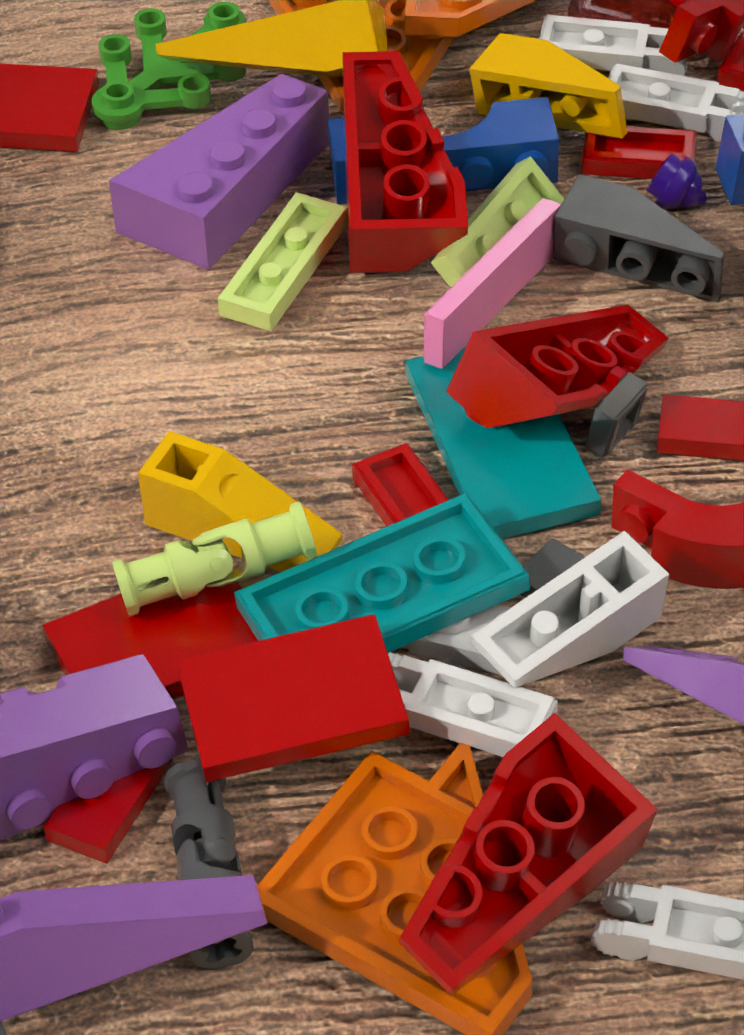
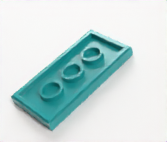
[405,346,601,539]
[234,493,530,653]

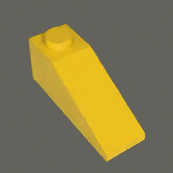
[469,33,627,139]

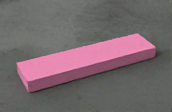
[423,198,561,369]

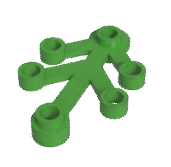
[92,2,246,130]

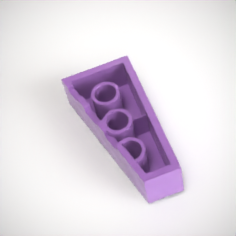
[109,74,329,270]
[0,654,189,841]

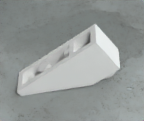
[470,531,669,688]

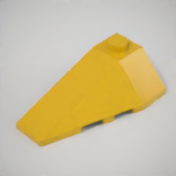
[155,0,387,77]

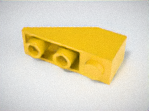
[138,431,343,572]

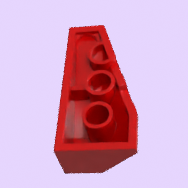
[342,51,468,273]
[446,304,669,428]
[399,713,658,995]

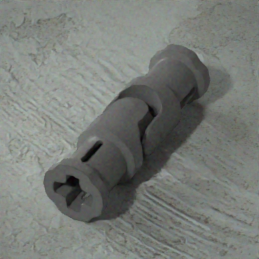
[164,758,254,969]

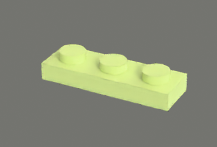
[431,156,564,287]
[217,192,348,332]

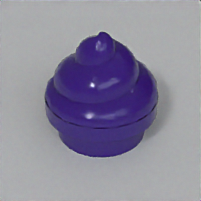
[646,153,707,210]

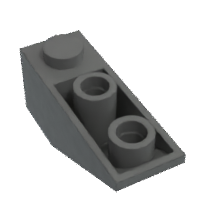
[554,174,725,302]

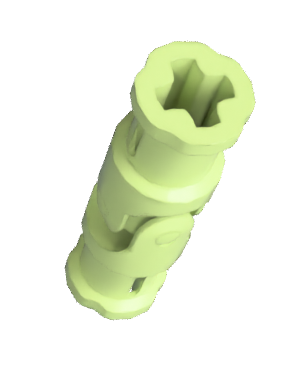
[112,501,317,617]

